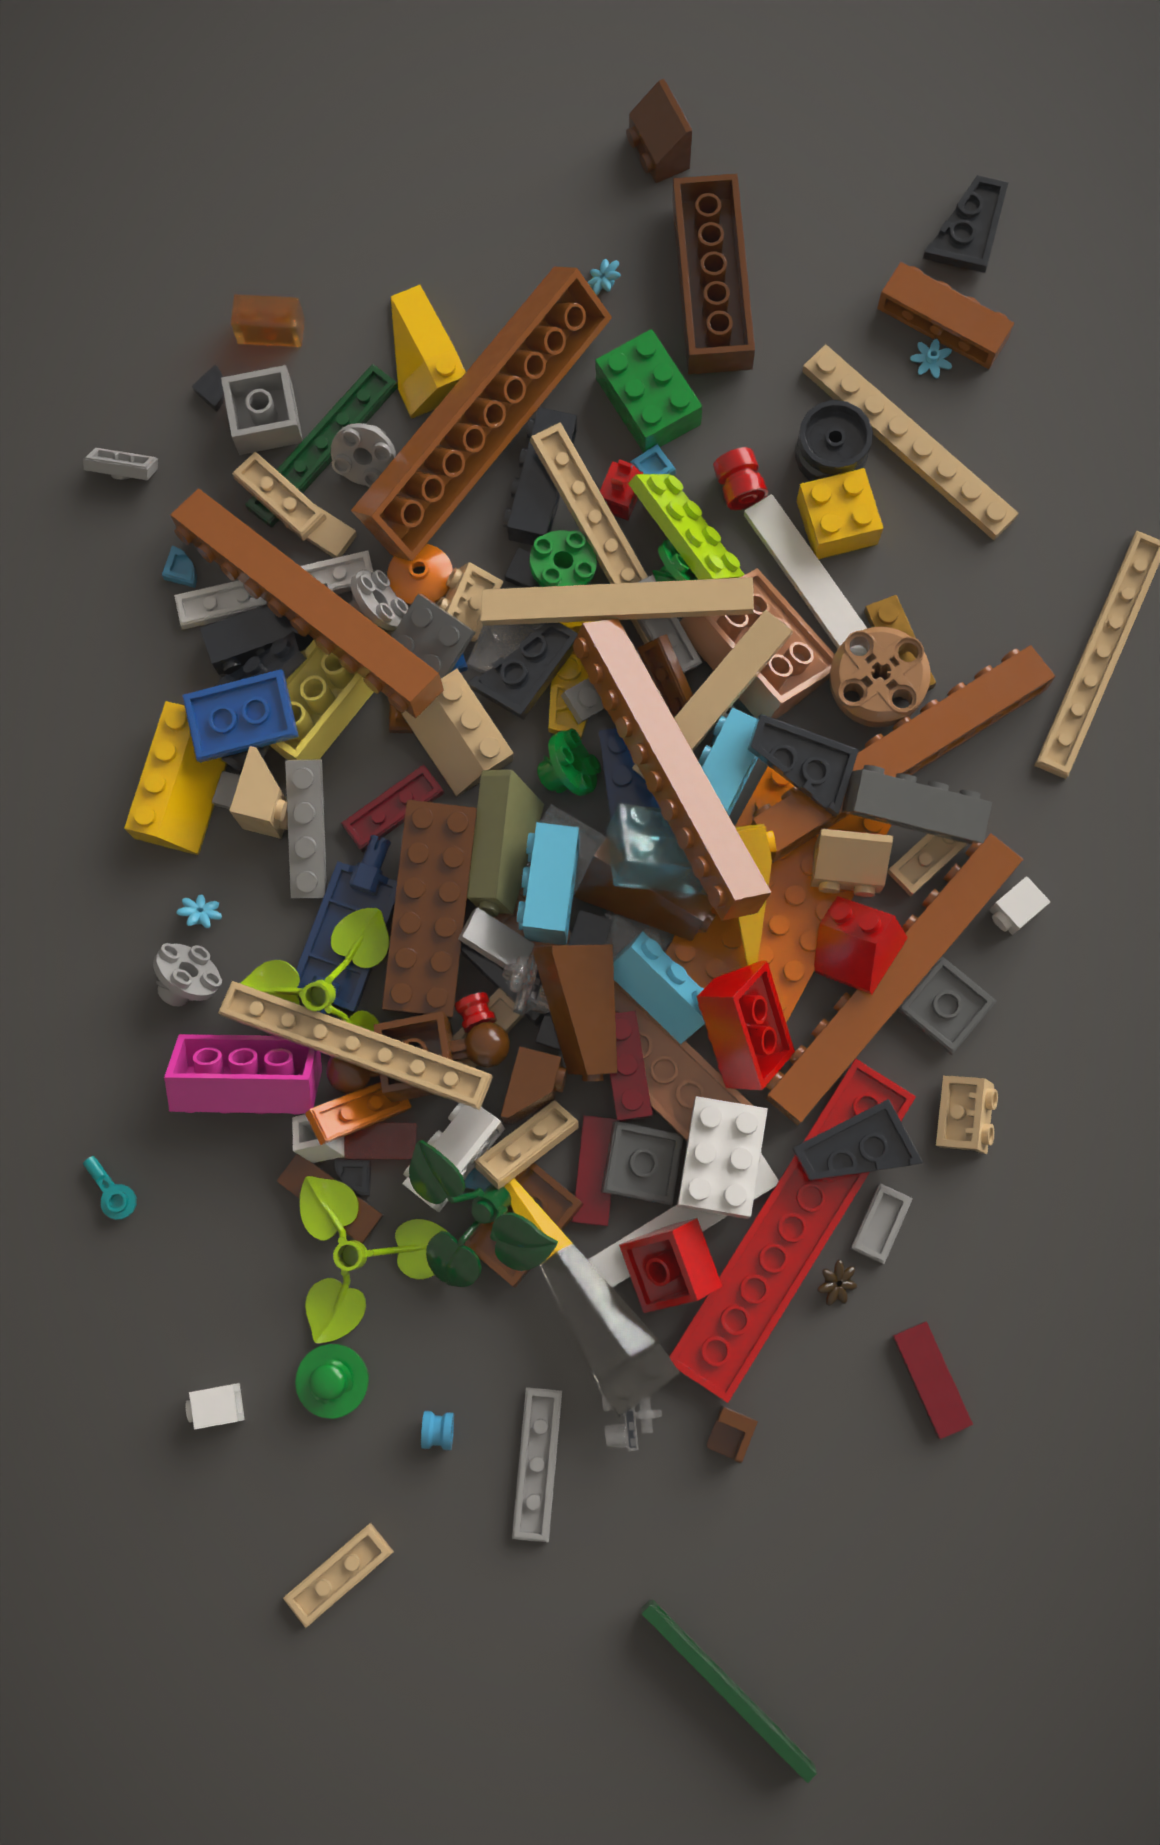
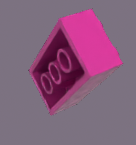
[164,1034,322,1115]

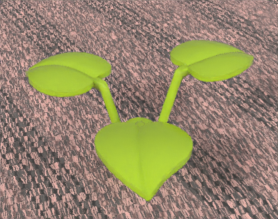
[240,908,390,1032]
[300,1176,449,1343]

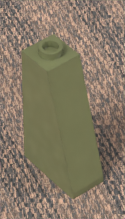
[467,770,544,917]

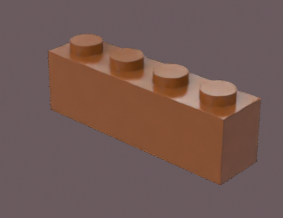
[877,262,1015,369]

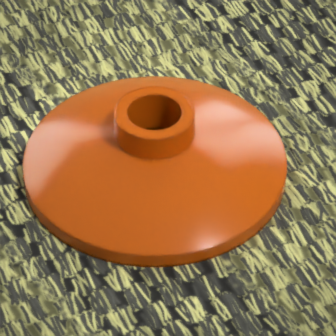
[387,544,453,605]

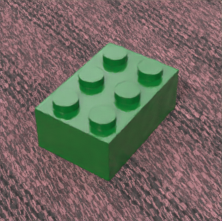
[595,329,703,453]

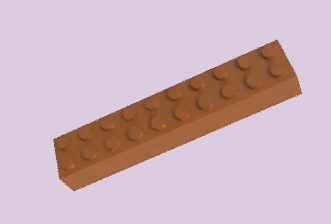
[351,266,612,561]

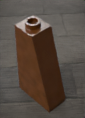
[574,834,716,941]
[533,944,617,1081]

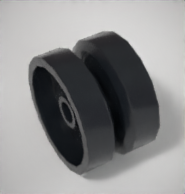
[795,400,873,481]

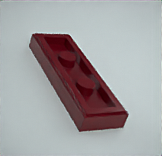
[341,764,444,852]
[572,1116,617,1226]
[892,1321,973,1439]

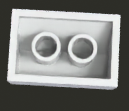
[402,1103,505,1212]

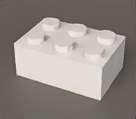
[677,1096,768,1219]

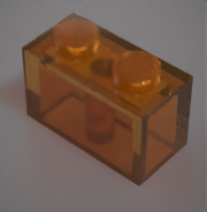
[231,294,305,347]

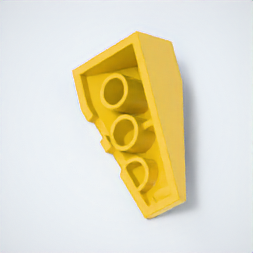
[391,285,466,419]
[735,824,777,966]

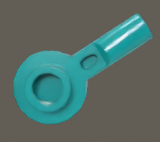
[83,1156,137,1220]

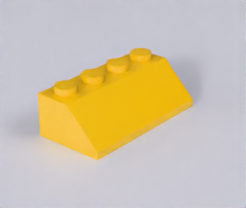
[124,701,227,855]

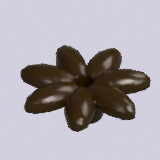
[817,1260,857,1306]

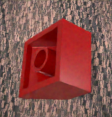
[814,896,908,995]
[619,1218,722,1313]

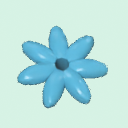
[588,259,621,295]
[910,339,952,379]
[176,895,222,928]

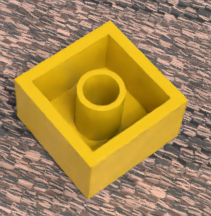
[797,468,883,559]

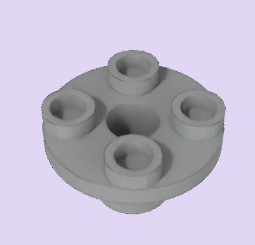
[331,423,396,488]
[348,570,408,631]
[153,943,222,1006]

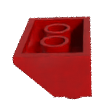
[696,961,795,1090]

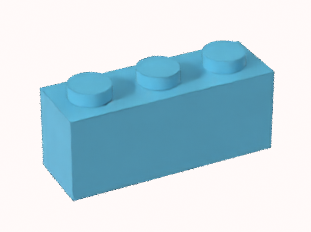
[613,931,705,1044]

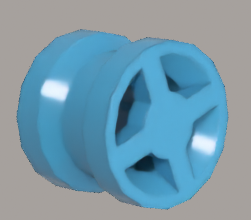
[421,1411,454,1450]

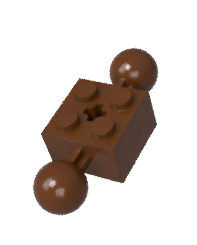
[326,1011,510,1102]

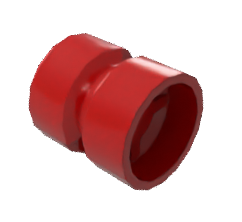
[713,447,768,511]

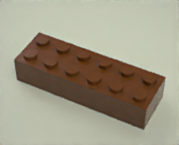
[672,173,755,374]
[382,800,477,1018]

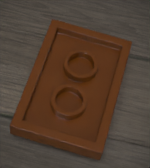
[464,1163,584,1288]

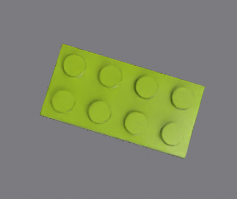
[628,474,745,580]

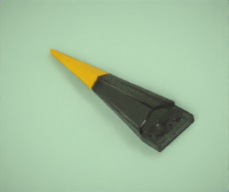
[487,1150,680,1417]

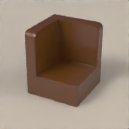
[706,1406,758,1464]

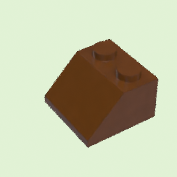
[626,79,692,183]
[501,1046,568,1125]

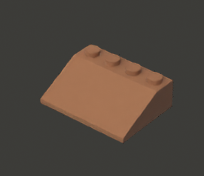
[680,568,835,719]

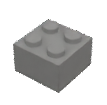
[221,365,303,455]

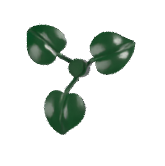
[409,1140,558,1287]

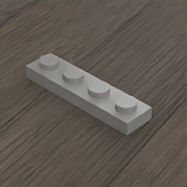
[285,759,327,898]

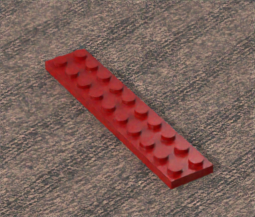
[666,1058,916,1403]

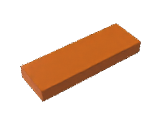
[305,1082,412,1145]

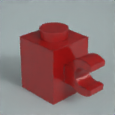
[600,459,643,521]

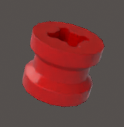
[454,992,497,1033]

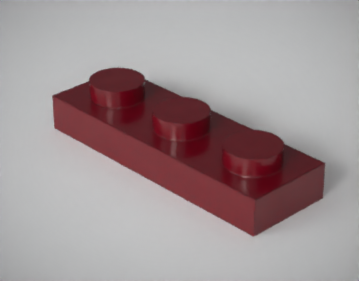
[610,1010,653,1122]

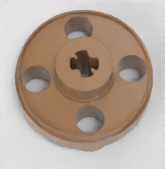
[829,627,930,727]

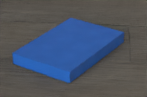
[182,669,299,763]

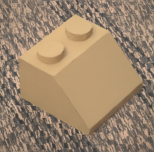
[229,746,288,839]
[811,829,893,897]

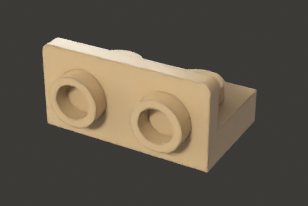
[437,562,503,642]
[936,1075,998,1154]

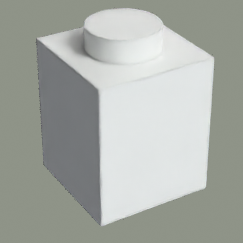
[990,876,1050,936]
[292,1115,345,1163]
[186,1383,245,1430]

